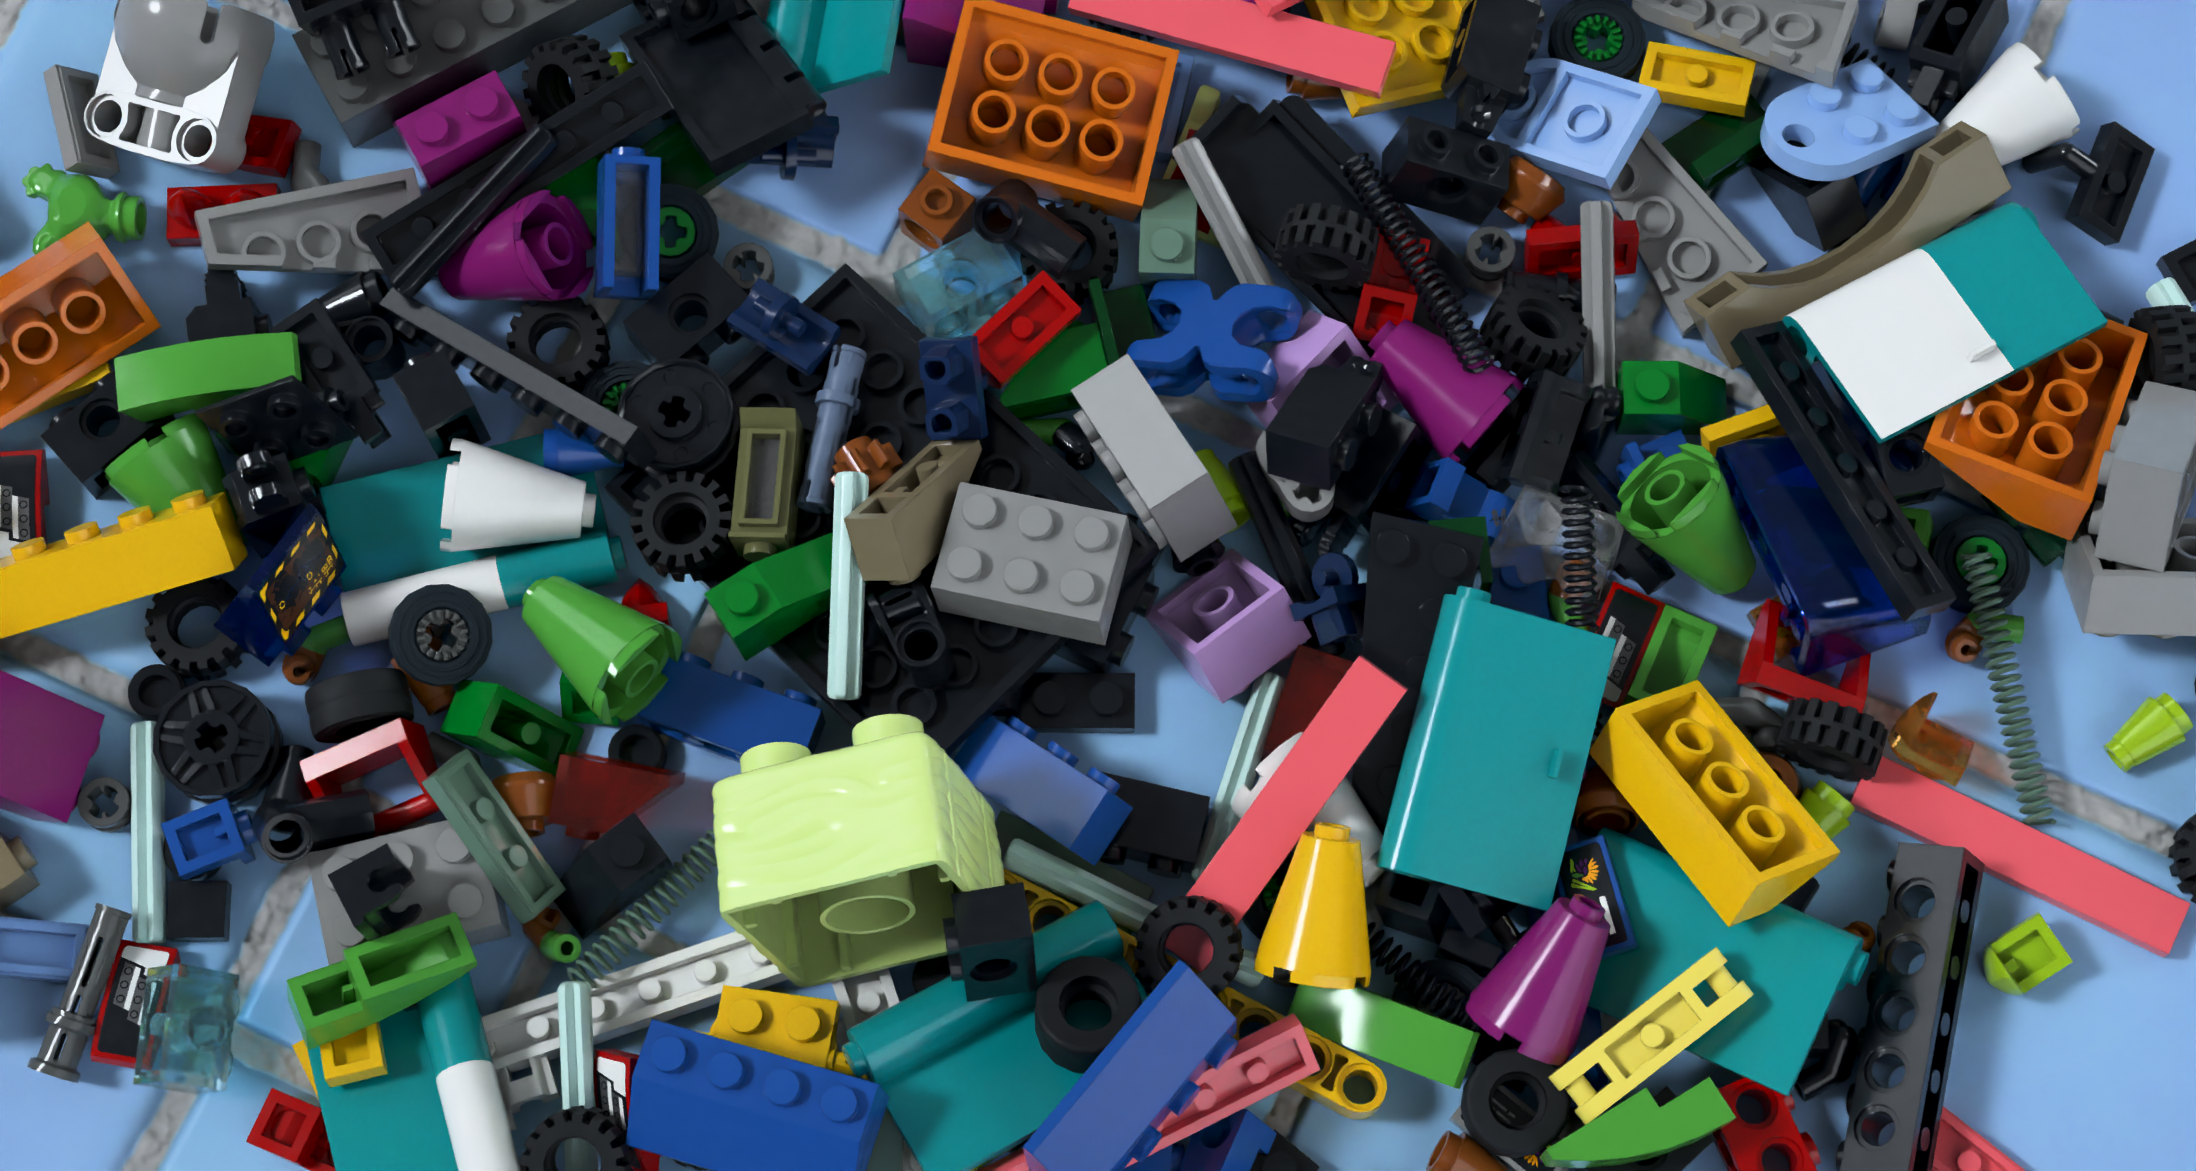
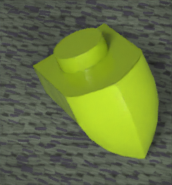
[1983,911,2073,996]

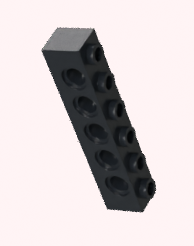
[1836,842,1985,1171]

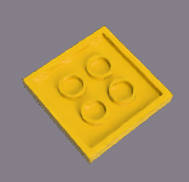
[1304,0,1468,118]

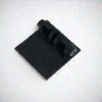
[196,375,359,461]

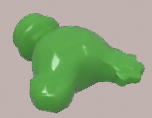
[22,163,147,255]

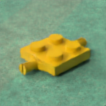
[696,985,869,1080]

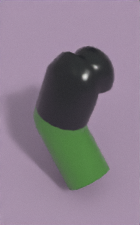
[1021,418,1095,471]

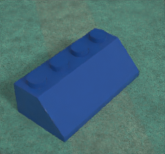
[1023,959,1238,1171]
[626,1019,890,1171]

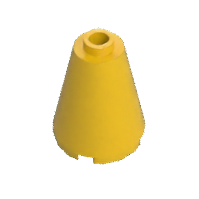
[1254,822,1371,989]

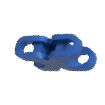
[1126,279,1303,402]

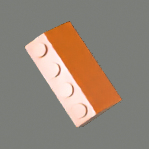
[0,221,162,430]

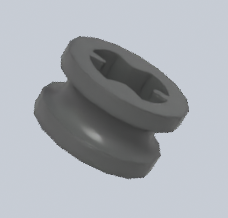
[1464,226,1516,282]
[724,243,775,295]
[77,777,131,833]

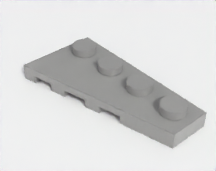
[1632,0,1859,88]
[1605,127,1768,338]
[194,167,438,277]

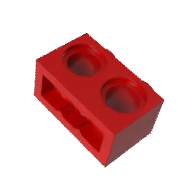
[1712,1077,1821,1171]

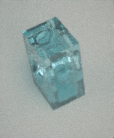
[893,229,1023,338]
[133,964,240,1094]

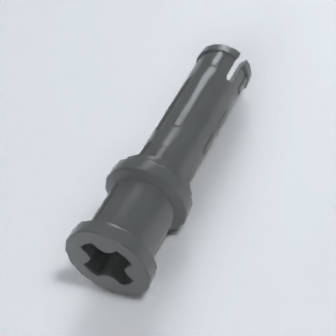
[27,903,132,1083]

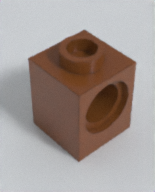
[898,168,976,263]

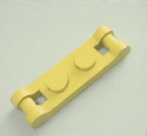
[1548,947,1754,1125]

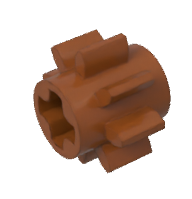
[830,436,903,497]

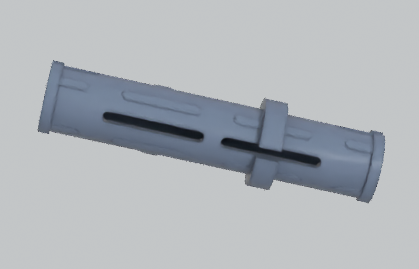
[796,344,867,514]

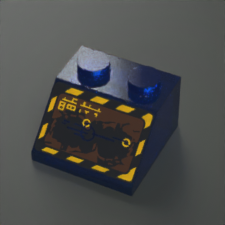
[213,503,347,667]

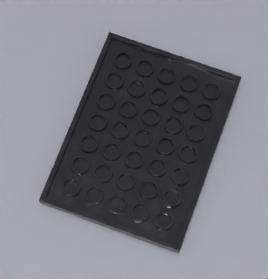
[604,263,1159,756]

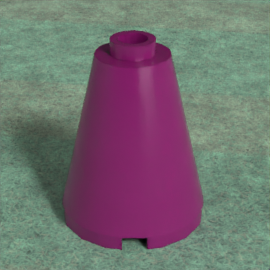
[438,189,594,301]
[1368,319,1526,463]
[1466,894,1610,1066]

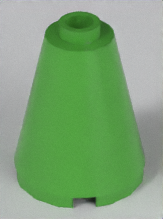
[105,413,250,574]
[1616,443,1756,595]
[522,575,682,725]

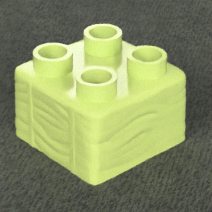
[711,714,1005,987]

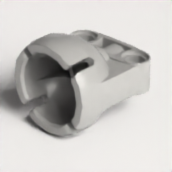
[84,0,275,174]

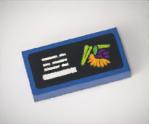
[1557,834,1639,960]

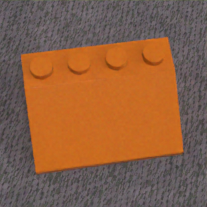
[922,0,1180,222]
[1923,318,2148,541]

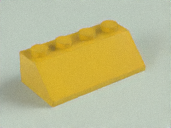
[1589,680,1840,927]

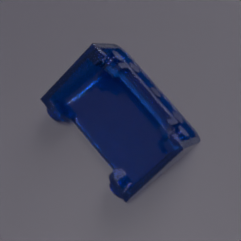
[1715,435,1931,676]

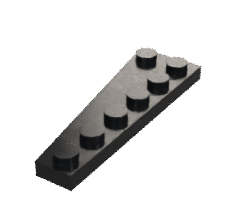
[1352,510,1485,835]

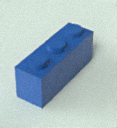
[637,652,826,763]
[953,714,1133,866]

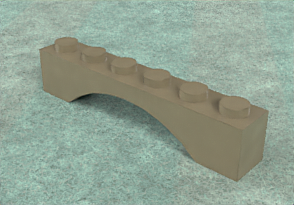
[1683,121,2012,370]

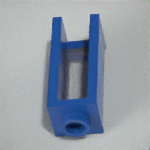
[593,147,661,301]

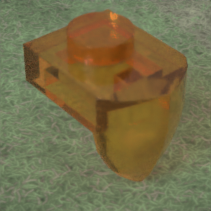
[1888,692,1975,787]

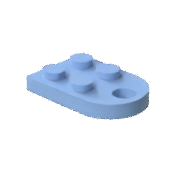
[1490,58,1662,190]
[1760,58,1939,181]

